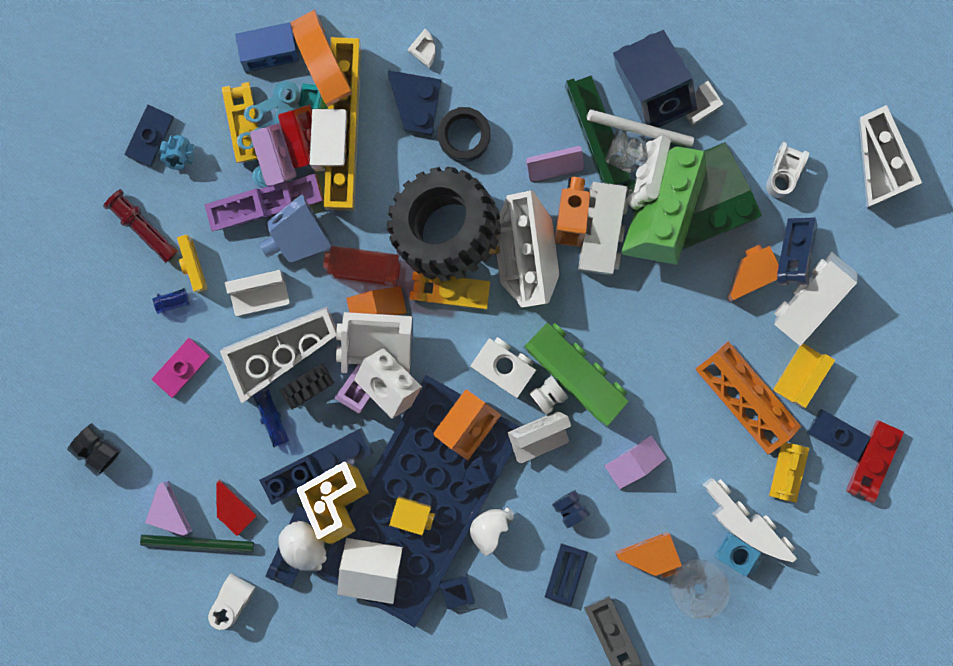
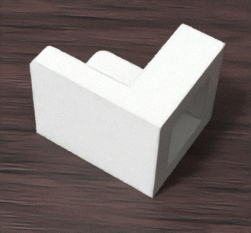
[685,81,723,126]

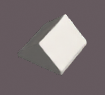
[337,538,403,604]

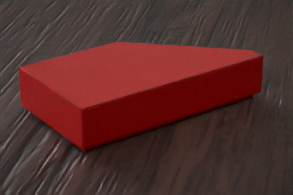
[216,480,258,536]

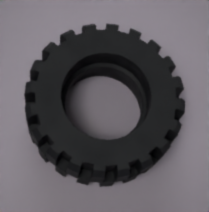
[387,167,501,281]

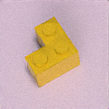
[297,462,369,544]

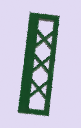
[565,75,631,185]

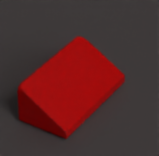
[278,105,312,168]

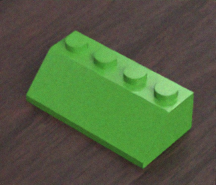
[621,147,707,265]
[523,322,629,426]

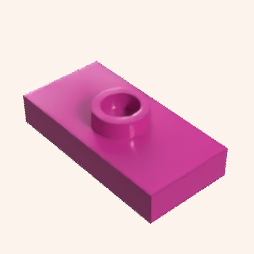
[151,338,211,398]

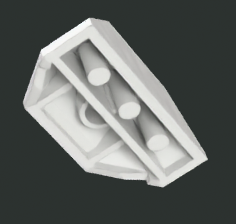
[497,191,559,307]

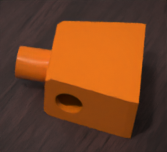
[555,177,590,247]

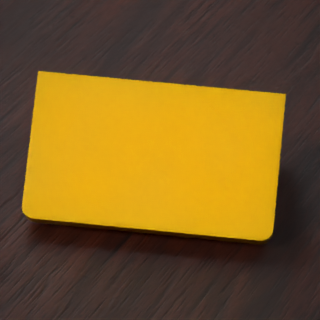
[773,344,835,408]

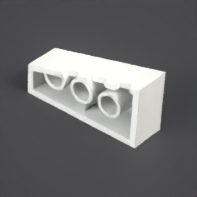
[220,306,337,404]

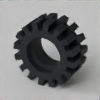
[280,364,335,410]

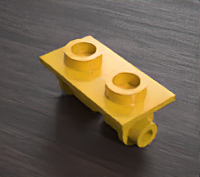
[769,442,809,503]

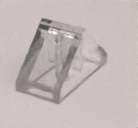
[605,128,648,173]

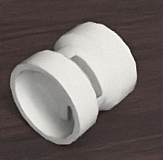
[529,376,568,415]

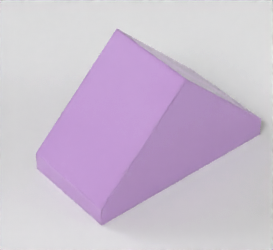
[335,364,371,414]
[604,435,667,489]
[145,481,192,536]

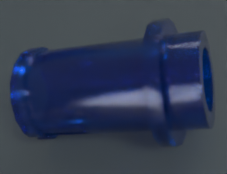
[152,288,190,315]

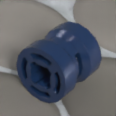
[552,490,590,529]

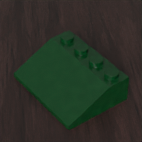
[622,142,762,262]

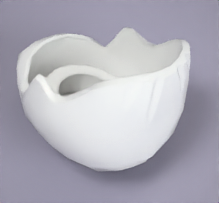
[470,507,514,557]
[278,521,327,571]

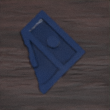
[388,70,442,136]

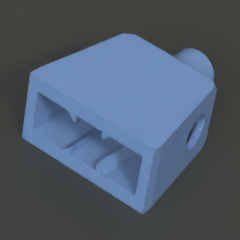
[259,194,332,262]

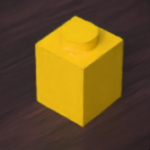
[390,496,435,535]

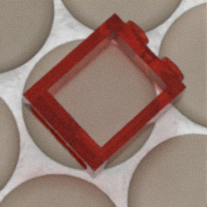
[323,246,402,287]

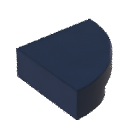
[463,456,491,493]

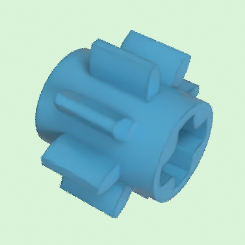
[159,135,195,170]

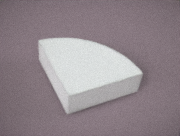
[408,29,436,69]

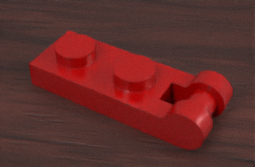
[846,420,904,504]

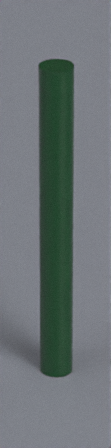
[140,534,254,553]

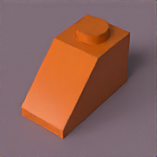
[727,244,779,302]
[615,532,682,578]

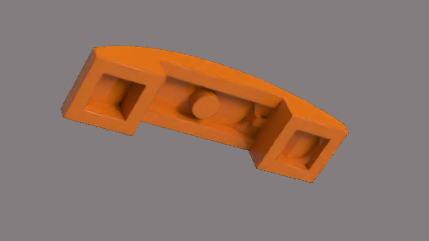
[290,9,353,107]

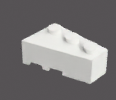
[858,105,922,208]
[578,182,628,276]
[774,251,857,346]

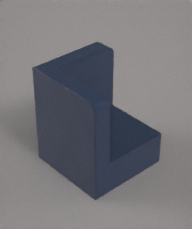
[439,573,475,610]

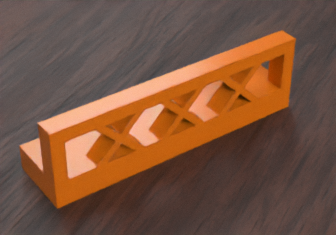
[695,341,801,454]

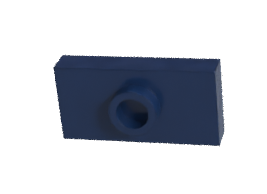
[124,104,174,167]
[807,409,871,461]

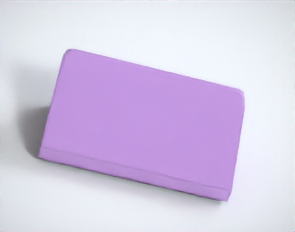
[250,123,296,186]
[526,146,584,182]

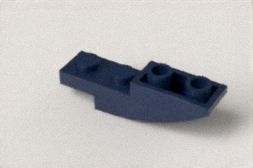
[259,428,374,505]

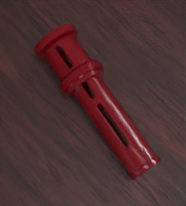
[103,189,178,264]

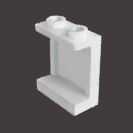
[336,312,412,374]

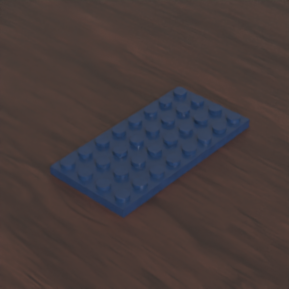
[316,375,519,628]

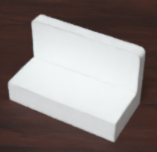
[310,109,347,171]
[225,270,290,316]
[508,411,571,463]

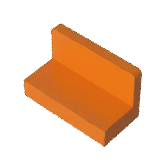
[433,390,501,460]

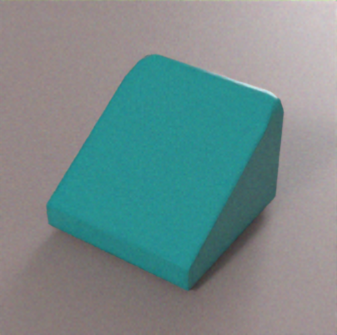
[298,83,328,109]

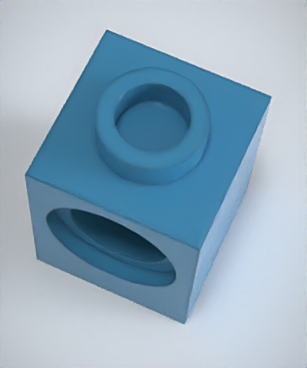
[714,533,761,577]

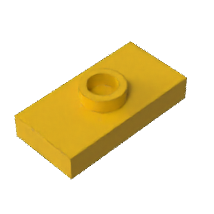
[177,235,208,293]

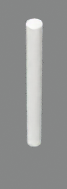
[587,110,694,148]

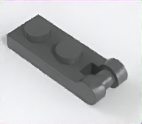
[584,596,642,666]

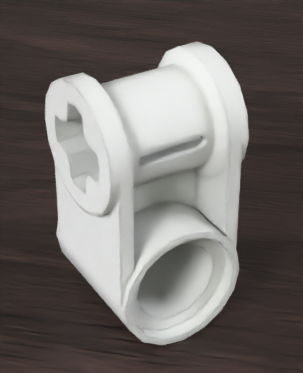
[766,142,809,199]
[208,573,256,630]

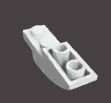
[702,478,797,562]

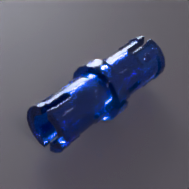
[252,389,290,447]

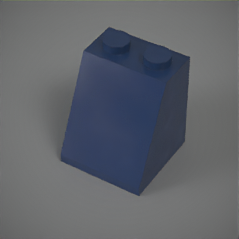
[613,29,698,128]

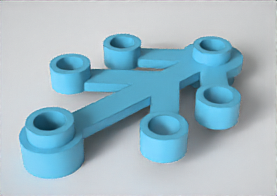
[237,81,301,188]

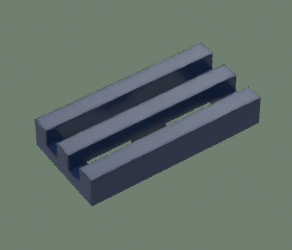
[544,543,588,606]

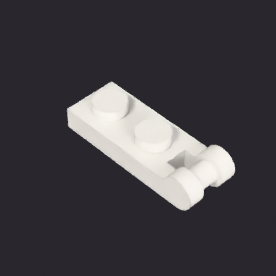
[627,134,671,210]

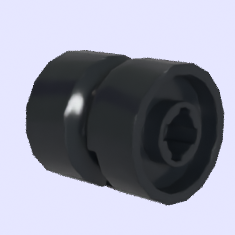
[67,423,122,476]

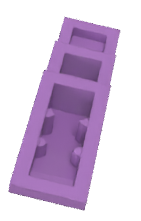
[204,174,324,232]

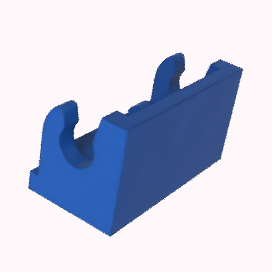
[235,22,299,73]

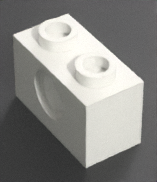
[470,337,536,398]
[354,348,422,419]

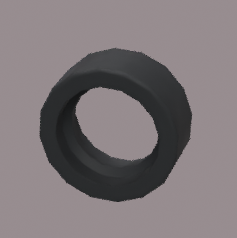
[438,107,490,162]

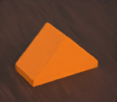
[346,286,407,316]

